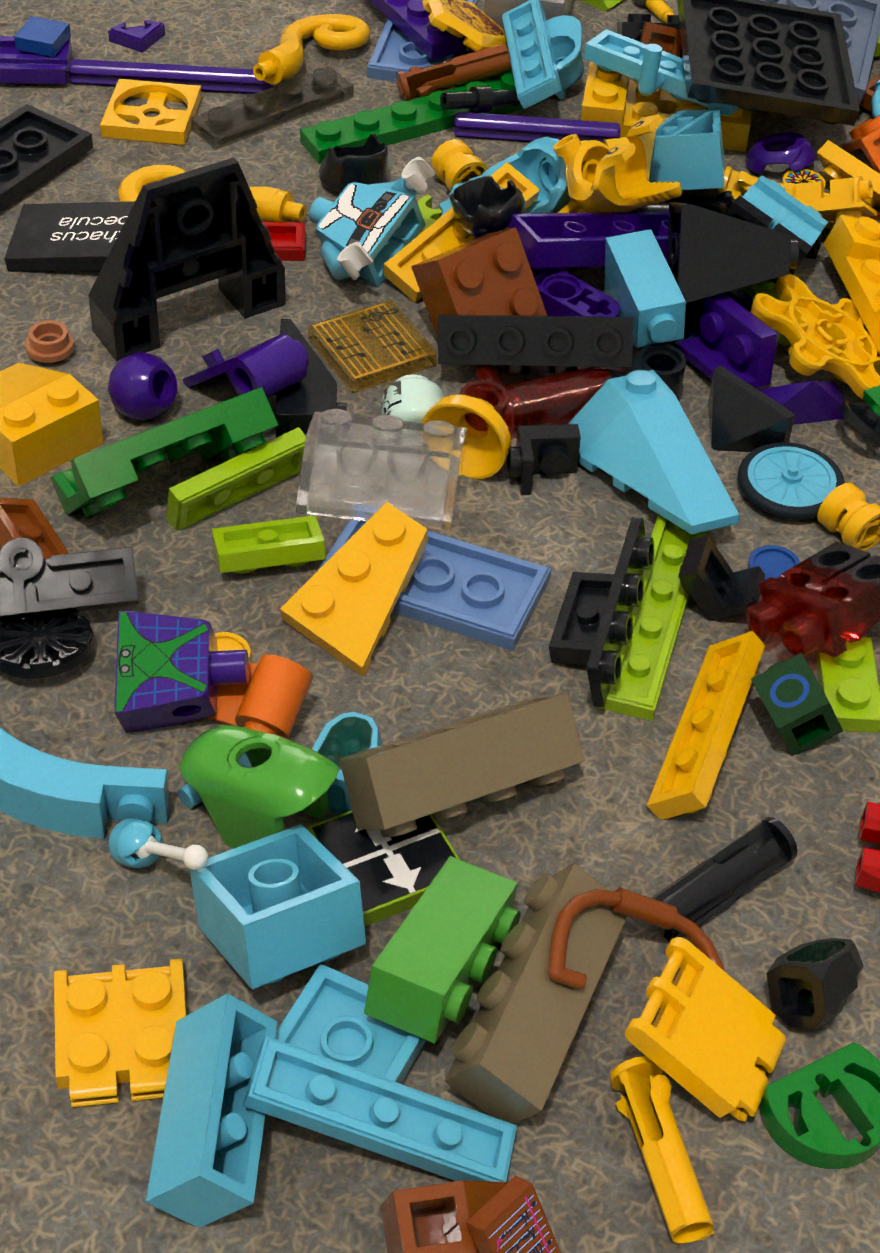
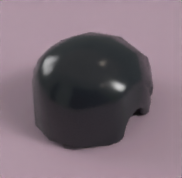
[449,176,525,237]

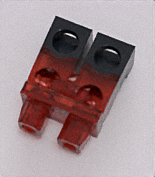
[745,541,880,658]

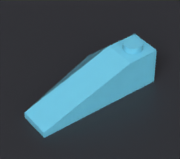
[568,370,739,534]

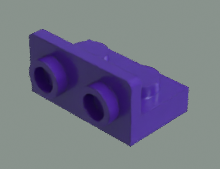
[678,293,778,388]

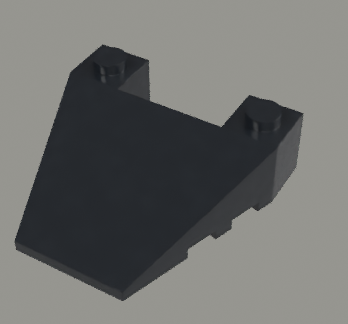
[88,157,286,362]

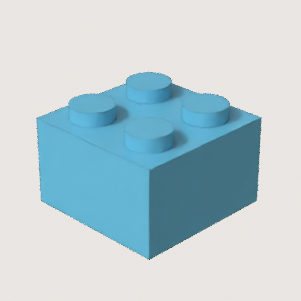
[190,824,366,990]

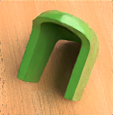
[179,725,340,849]

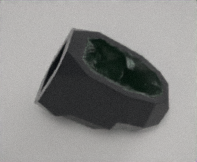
[766,938,864,1030]

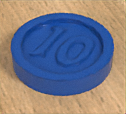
[748,545,801,588]

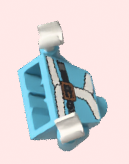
[309,157,436,287]

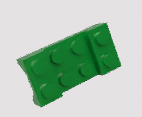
[50,387,278,518]

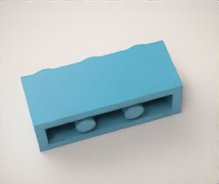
[145,993,277,1227]

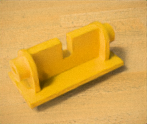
[785,176,877,223]

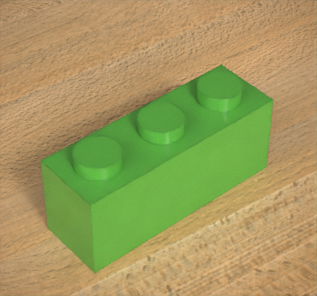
[364,856,521,1044]

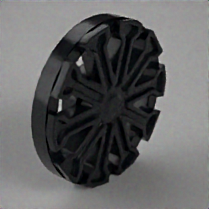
[0,612,94,678]

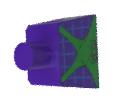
[114,611,249,732]

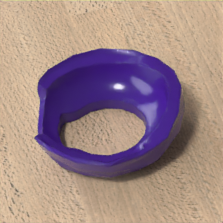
[745,132,816,174]

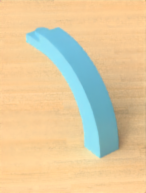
[0,728,170,839]

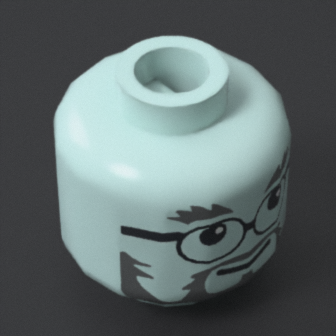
[381,374,444,451]

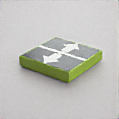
[307,811,460,927]

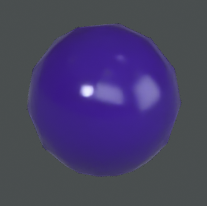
[107,352,177,422]

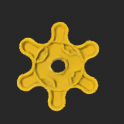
[751,273,880,400]

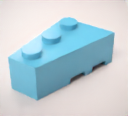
[649,108,725,193]

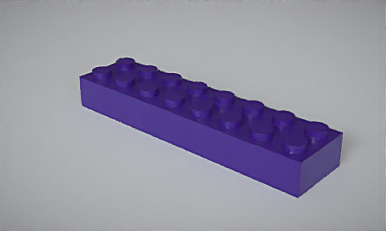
[508,211,669,270]

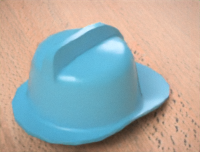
[547,15,584,100]

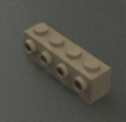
[339,694,585,838]
[444,863,627,1124]

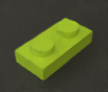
[211,515,326,574]
[814,635,880,733]

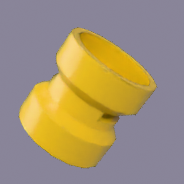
[431,139,488,192]
[817,482,880,551]

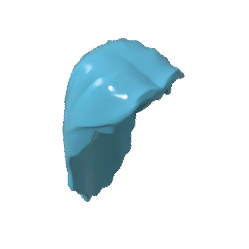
[439,137,571,216]

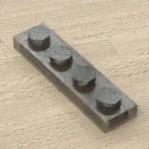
[191,66,354,150]

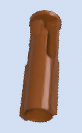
[396,43,511,101]

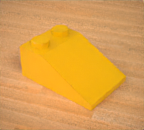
[0,363,104,486]

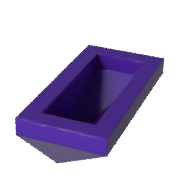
[758,381,845,425]

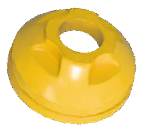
[420,395,511,480]

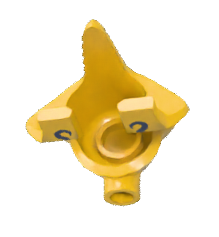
[553,114,682,213]

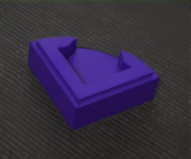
[108,20,165,53]

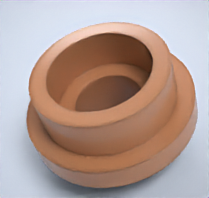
[25,320,74,363]

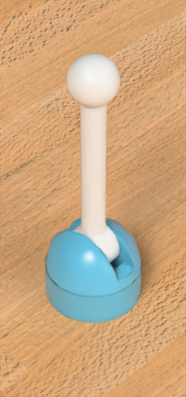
[109,818,208,870]

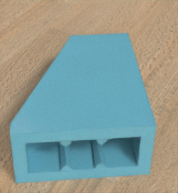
[604,229,686,348]

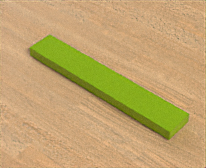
[598,514,708,721]

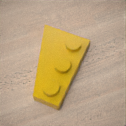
[280,502,429,677]

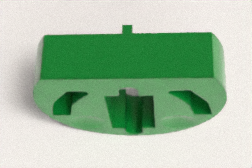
[759,1042,880,1169]

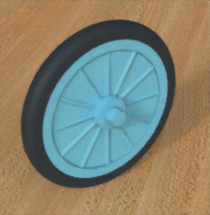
[738,442,845,520]

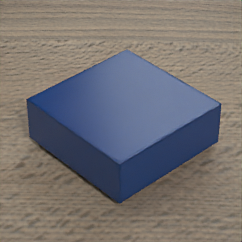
[14,16,71,57]

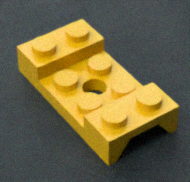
[581,62,752,152]
[824,215,880,354]

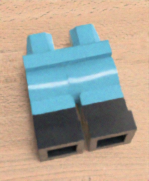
[725,175,828,284]

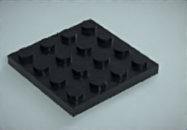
[677,0,860,126]

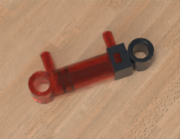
[459,343,686,434]

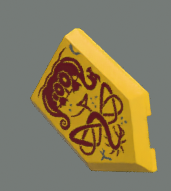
[422,0,510,58]

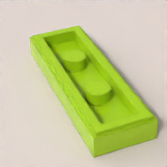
[166,427,309,531]

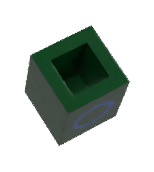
[751,653,843,756]

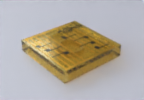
[308,300,437,394]

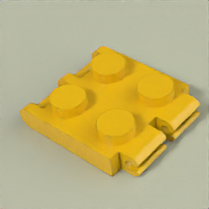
[625,937,786,1122]
[54,958,186,1108]

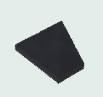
[708,365,795,452]

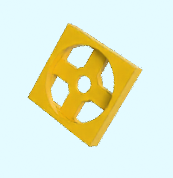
[100,79,202,145]

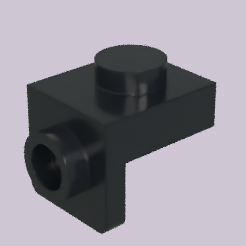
[678,535,766,621]

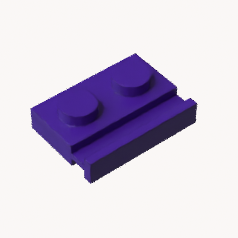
[0,36,72,84]

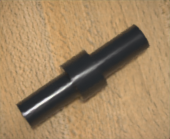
[440,86,520,113]

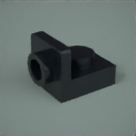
[507,424,581,495]

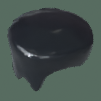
[319,133,388,193]

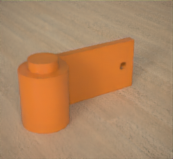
[204,654,313,739]

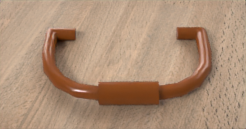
[548,887,724,990]

